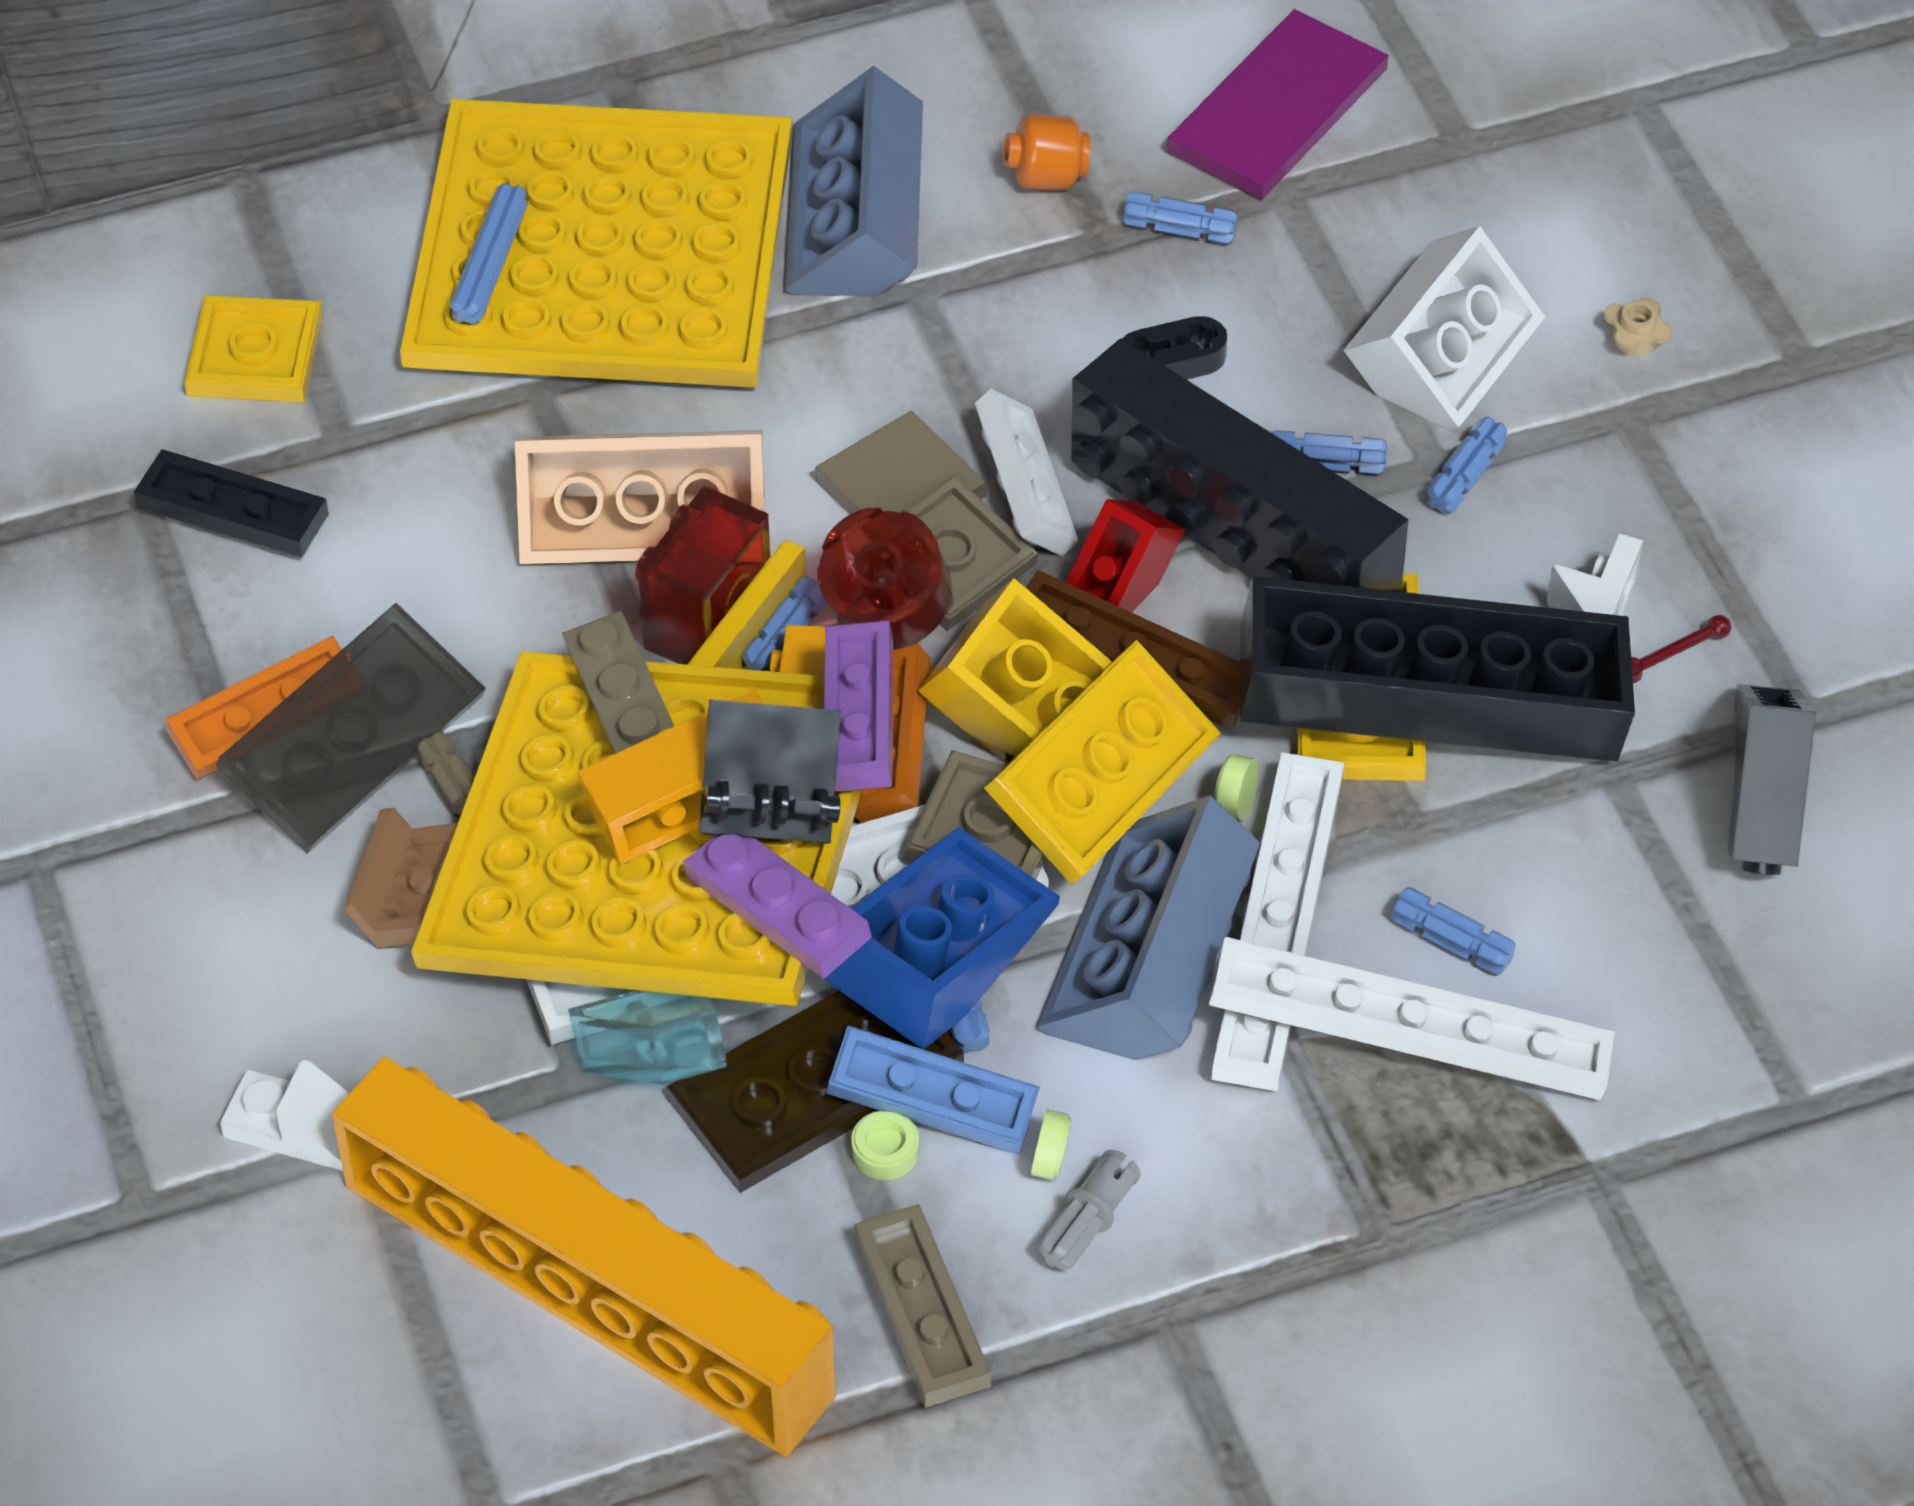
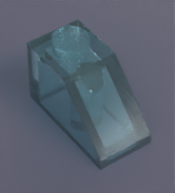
[568,990,727,1085]

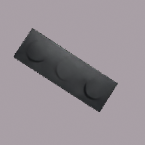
[134,449,329,558]

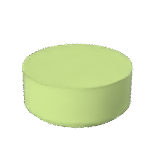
[1215,754,1259,821]
[1031,1109,1072,1180]
[851,1111,919,1180]

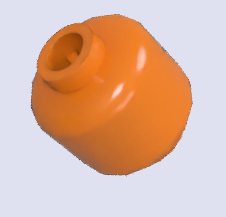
[1003,114,1090,191]

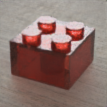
[635,485,771,665]

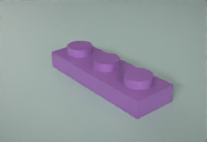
[824,621,893,792]
[683,834,872,979]

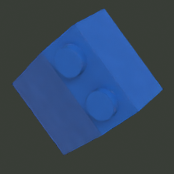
[824,827,1060,1050]

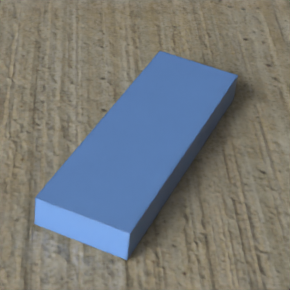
[826,1026,1040,1155]

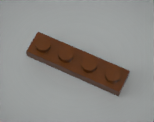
[1026,570,1240,730]

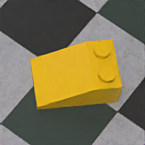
[918,578,1112,757]

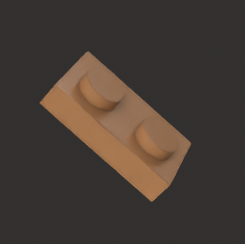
[345,808,458,948]

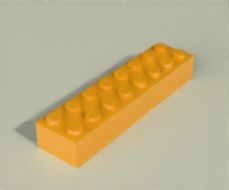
[332,1056,836,1458]

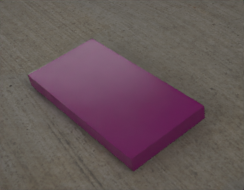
[1167,9,1388,200]

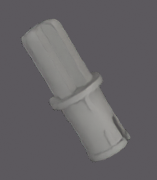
[1038,1149,1141,1271]

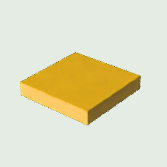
[184,295,323,403]

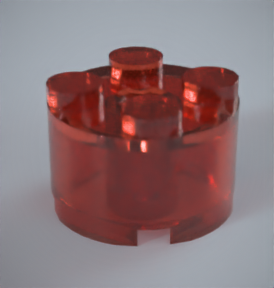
[817,507,953,651]

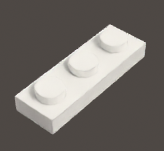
[975,389,1079,556]

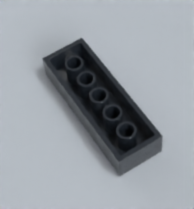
[1071,338,1409,592]
[1240,576,1635,762]

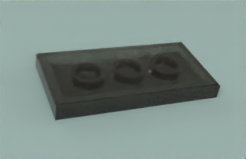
[216,603,486,854]

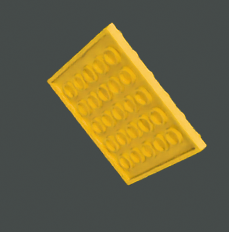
[400,99,793,388]
[411,651,862,1006]

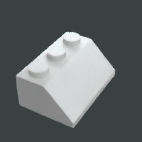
[1343,226,1545,430]

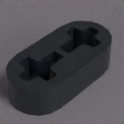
[1122,316,1228,380]

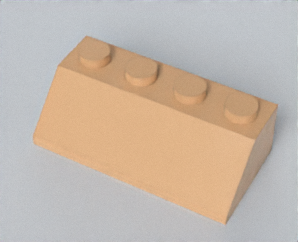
[515,430,766,564]

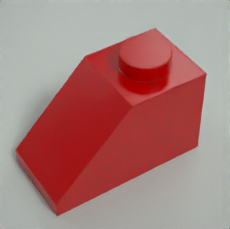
[1066,499,1186,612]

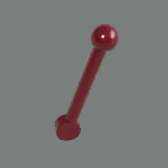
[1631,615,1732,684]

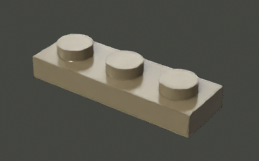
[562,611,674,754]
[854,1204,991,1408]

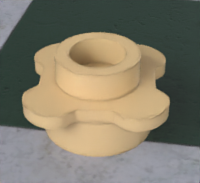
[1604,298,1672,355]

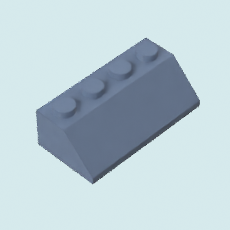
[785,66,923,296]
[1037,795,1260,1060]

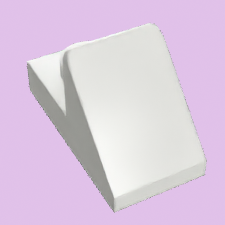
[1547,533,1643,616]
[220,1059,349,1171]

